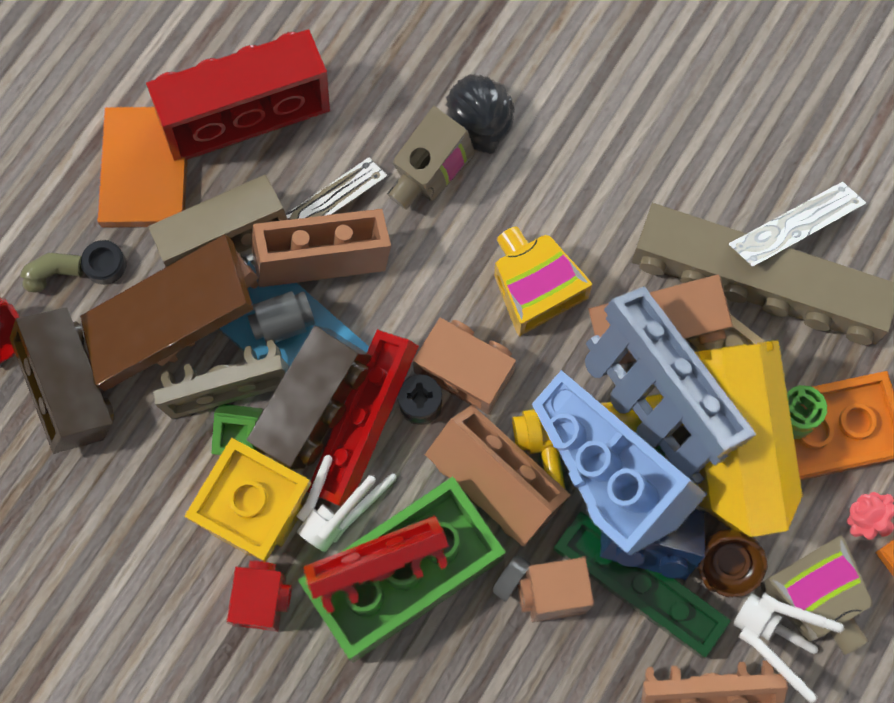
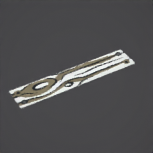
[245,157,387,267]
[729,182,866,267]

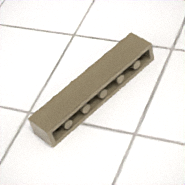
[631,202,894,345]

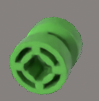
[787,385,827,439]

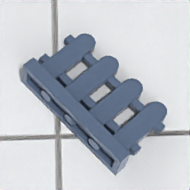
[585,286,756,485]

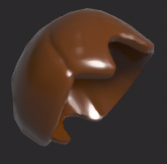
[697,529,768,597]

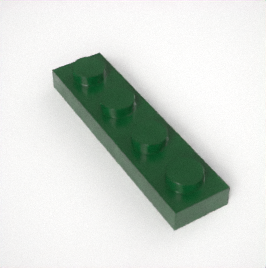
[553,511,731,659]

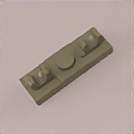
[153,340,290,419]

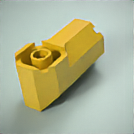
[695,340,802,537]

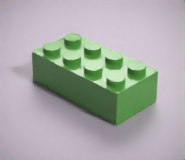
[298,477,506,663]

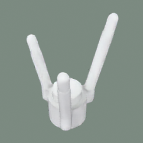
[297,455,397,552]
[733,593,844,703]

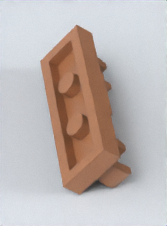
[641,660,788,703]

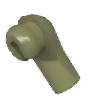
[20,253,84,292]

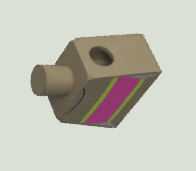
[387,106,475,210]
[760,535,872,655]

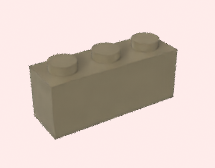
[148,174,288,267]

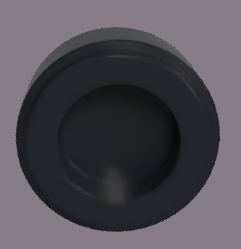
[81,240,126,285]

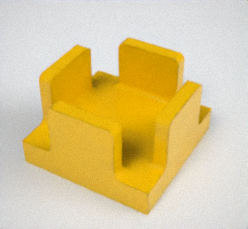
[184,437,312,563]

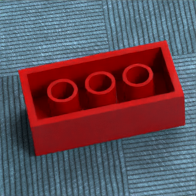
[146,29,330,161]

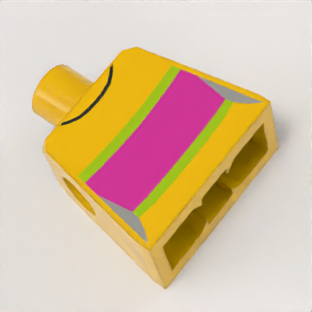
[494,226,592,337]

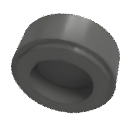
[492,555,532,602]

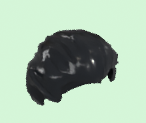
[445,74,515,154]

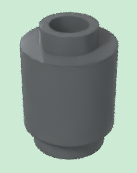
[247,291,315,344]

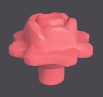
[847,492,894,540]

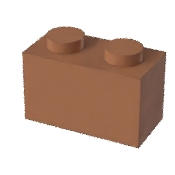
[413,317,516,415]
[518,557,594,623]

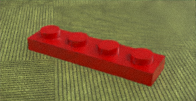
[307,329,419,507]

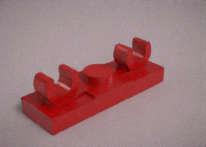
[304,516,449,613]

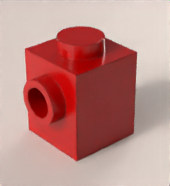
[227,561,292,632]

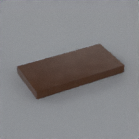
[80,234,254,391]

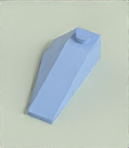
[532,370,707,555]

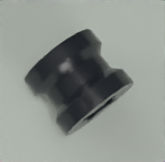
[398,374,442,425]

